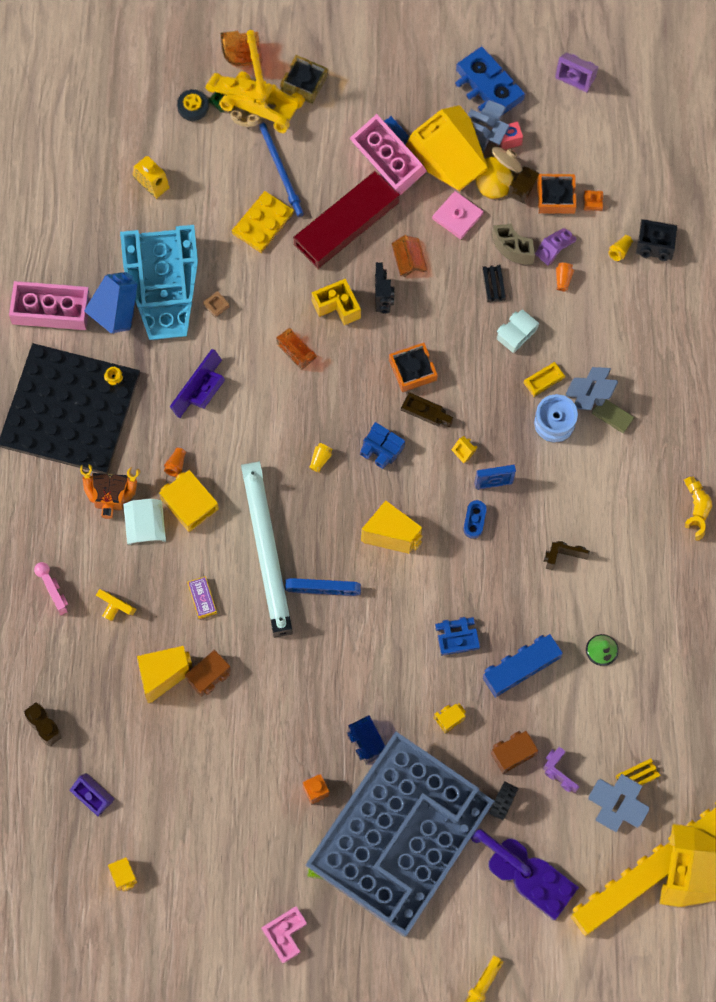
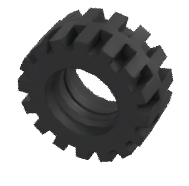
[489,781,519,821]

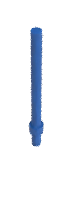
[259,123,304,217]

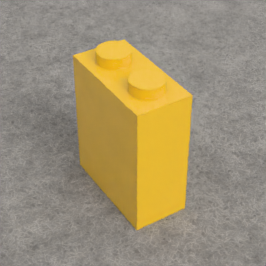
[159,470,219,532]

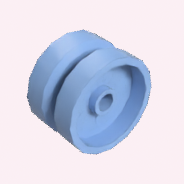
[534,394,578,443]

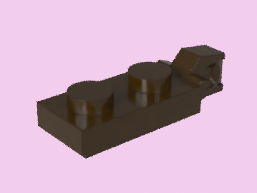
[401,392,453,427]

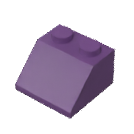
[555,52,598,92]

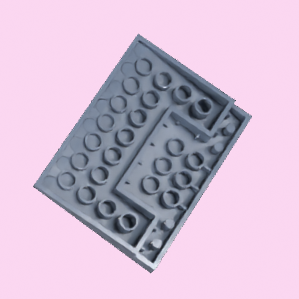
[305,731,494,937]

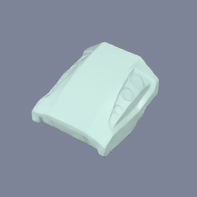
[123,499,166,545]

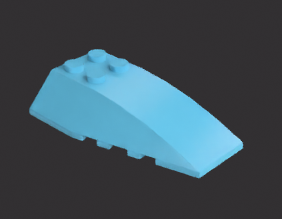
[120,225,198,340]

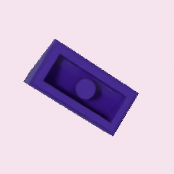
[69,773,114,817]

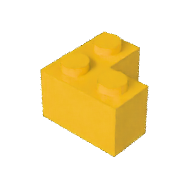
[311,278,361,325]

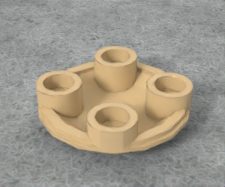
[230,106,265,127]

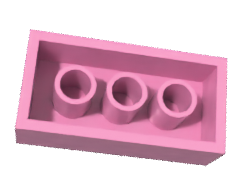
[350,114,427,195]
[9,281,91,330]

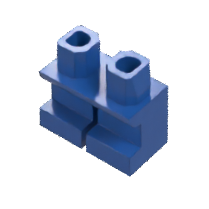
[360,422,405,469]

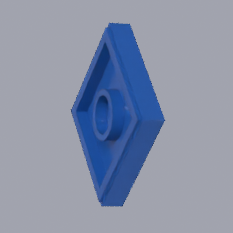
[474,464,516,490]

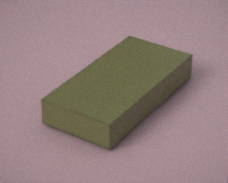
[592,399,634,434]

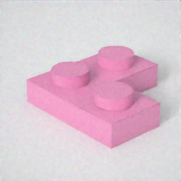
[262,906,307,964]

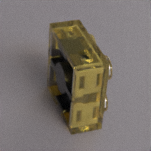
[280,55,328,104]

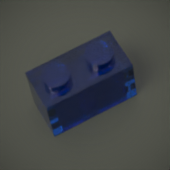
[346,715,385,764]

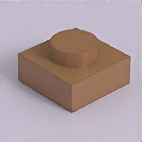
[203,291,230,318]

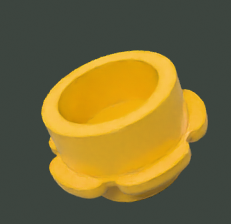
[104,367,123,385]

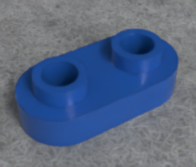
[463,500,487,539]

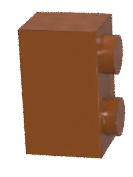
[185,649,231,697]
[491,731,538,774]

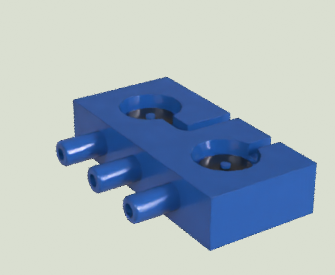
[455,46,525,115]

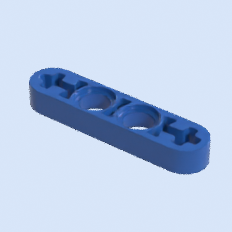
[285,578,361,596]

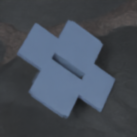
[468,100,510,152]
[566,367,618,410]
[589,774,649,832]

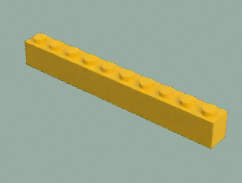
[571,803,716,937]

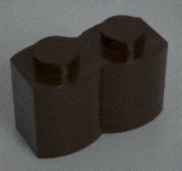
[24,702,62,747]

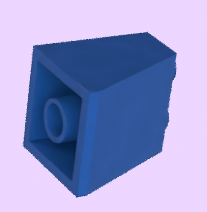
[84,272,138,334]

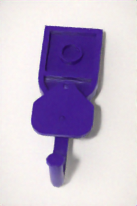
[471,829,579,921]

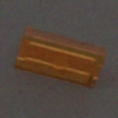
[392,235,428,277]

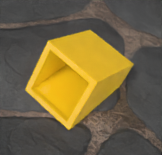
[361,500,423,554]
[137,645,193,703]

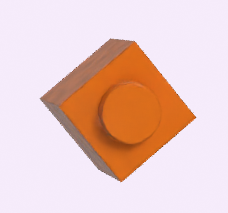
[302,774,329,805]

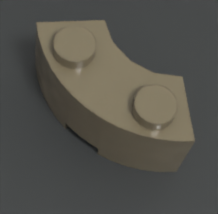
[492,224,535,265]

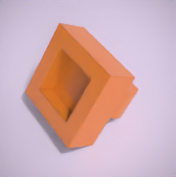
[584,190,603,211]

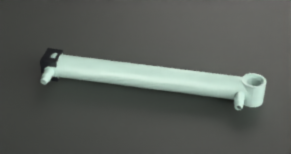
[241,461,293,638]

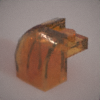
[220,31,262,68]

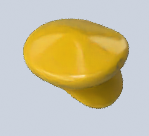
[476,157,513,199]

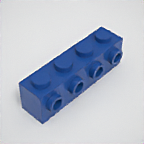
[482,634,563,698]

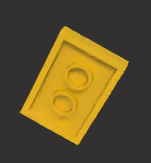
[232,191,294,253]

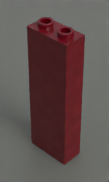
[293,171,400,269]

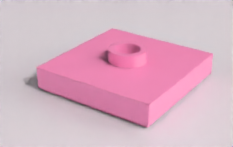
[432,191,484,240]

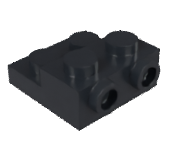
[636,219,678,261]
[375,262,395,314]

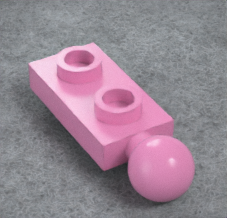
[34,562,68,615]

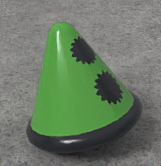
[586,634,619,666]

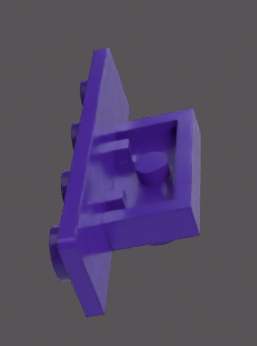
[170,349,225,418]

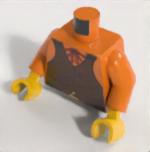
[80,464,140,519]

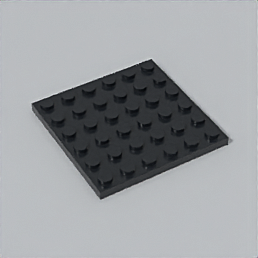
[0,343,140,474]

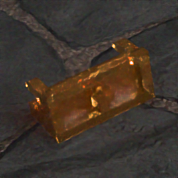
[276,328,317,370]

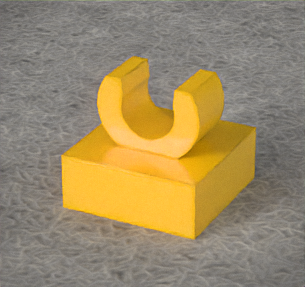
[451,436,478,463]

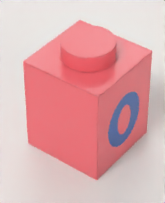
[496,122,523,150]

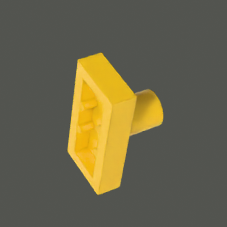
[96,589,137,621]

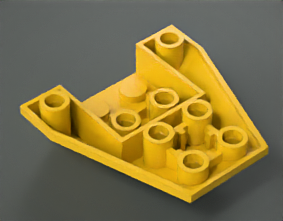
[405,105,488,191]
[660,823,716,907]

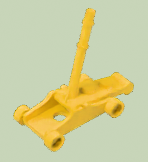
[205,30,305,133]

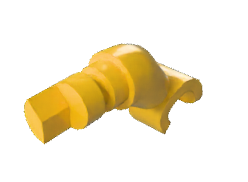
[683,476,712,541]

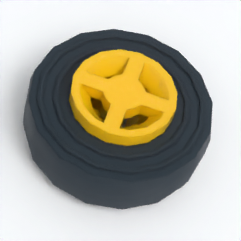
[177,89,209,121]

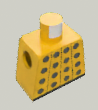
[133,156,170,199]

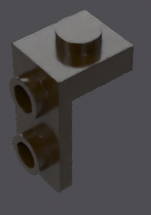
[508,166,540,203]
[543,541,590,570]

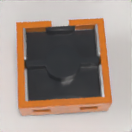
[537,174,576,214]
[389,343,438,392]

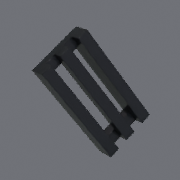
[482,264,506,303]

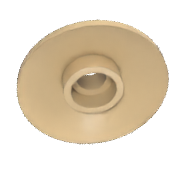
[492,147,522,173]

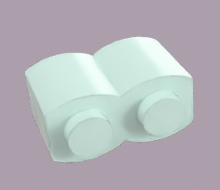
[497,309,539,353]

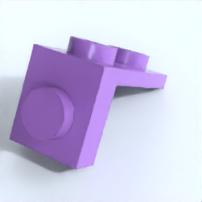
[535,228,577,266]
[543,747,579,793]

